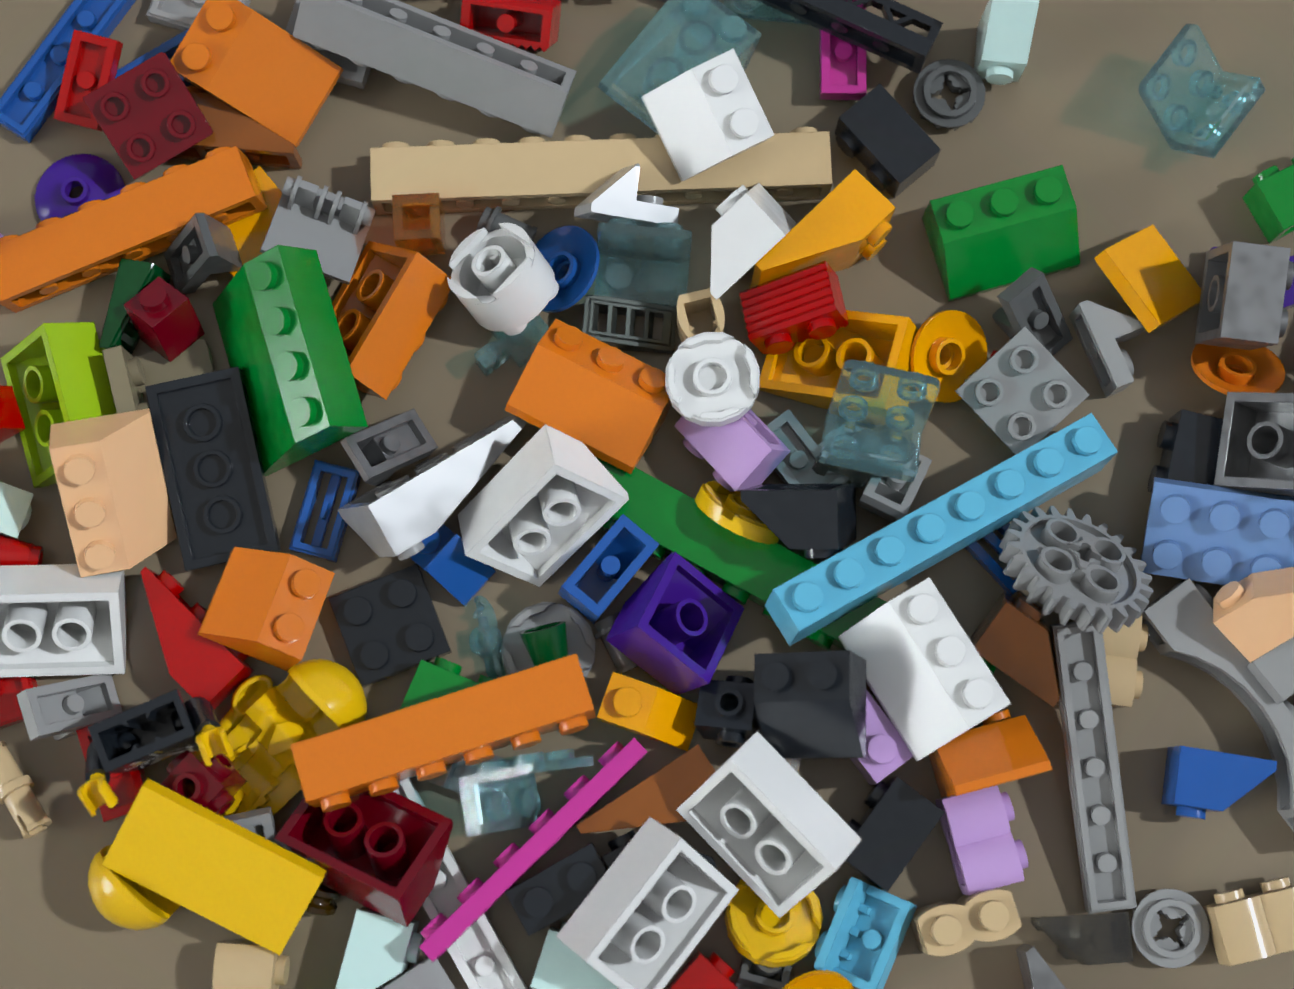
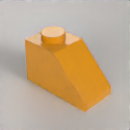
[597,672,697,751]

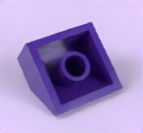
[605,552,745,695]

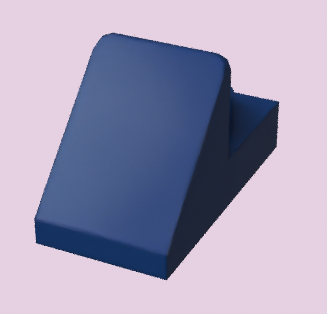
[410,524,496,606]

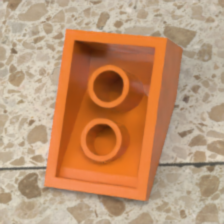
[170,0,344,147]

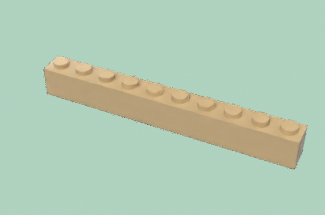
[370,127,832,215]

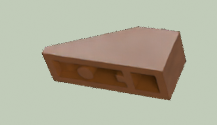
[173,86,302,169]
[576,745,715,834]

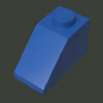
[558,514,660,624]
[1161,746,1277,820]

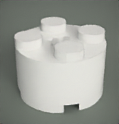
[447,223,559,336]

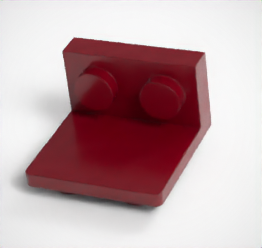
[83,52,213,180]

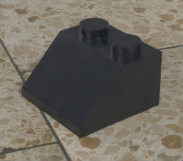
[741,483,857,558]
[754,650,866,759]

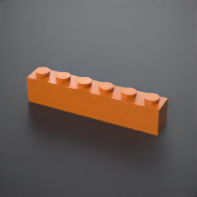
[0,146,268,313]
[290,653,596,812]

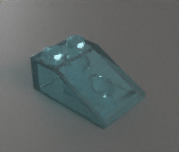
[598,0,762,135]

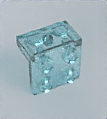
[1138,24,1266,159]
[819,359,940,483]

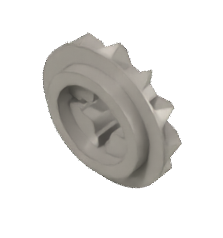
[1129,888,1209,968]

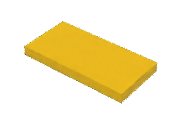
[101,778,327,956]

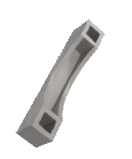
[1142,578,1294,832]

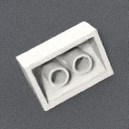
[458,424,629,587]
[0,564,127,677]
[838,577,1011,762]
[677,731,862,918]
[556,817,739,989]

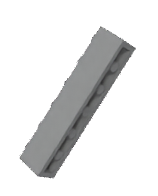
[293,0,577,138]

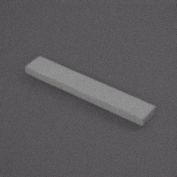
[1049,621,1137,914]

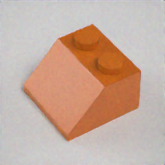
[197,547,335,671]
[929,709,1052,797]

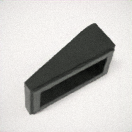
[582,295,677,354]

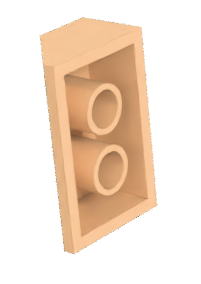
[49,408,177,578]

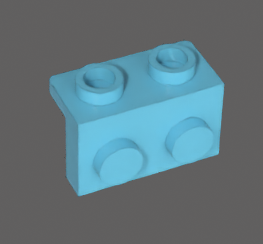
[814,877,917,989]

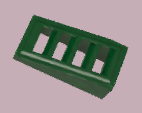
[99,259,171,355]

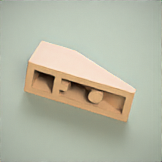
[1213,567,1294,663]

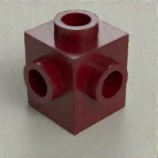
[160,750,247,815]

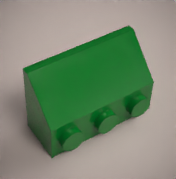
[922,165,1080,302]

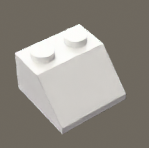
[641,48,774,182]
[710,183,796,300]

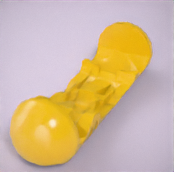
[87,658,367,930]

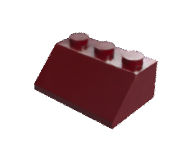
[274,791,454,927]

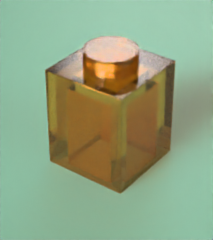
[392,193,446,255]

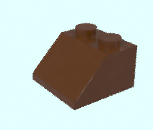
[971,591,1060,707]

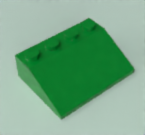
[212,245,368,476]

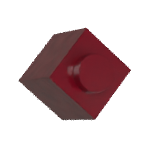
[123,277,205,362]

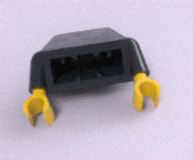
[77,689,234,817]

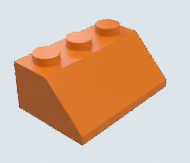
[332,241,451,400]
[505,319,671,474]

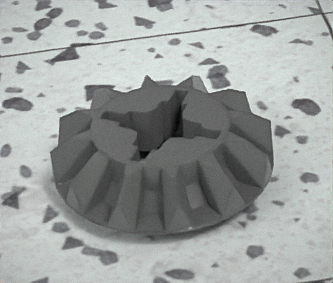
[913,59,985,131]

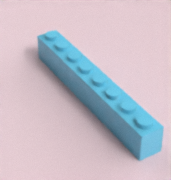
[764,413,1118,646]

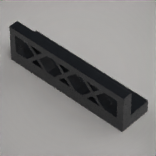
[756,0,943,74]

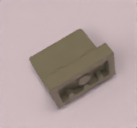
[102,339,215,446]

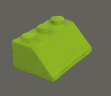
[0,322,117,488]

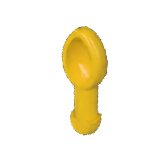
[219,674,273,735]

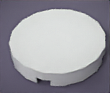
[665,332,760,427]

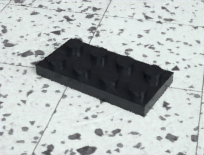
[145,366,281,571]

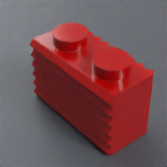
[460,0,561,52]
[739,261,849,355]

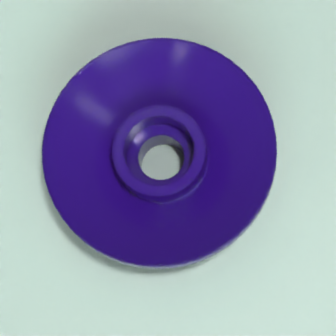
[35,154,125,221]

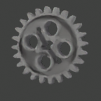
[999,506,1153,634]

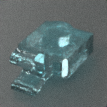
[474,314,549,376]

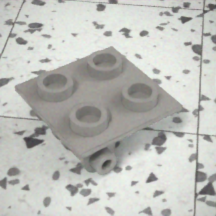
[260,175,376,285]
[955,327,1089,455]

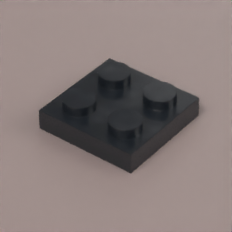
[329,564,452,688]

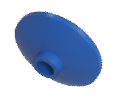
[535,225,600,313]

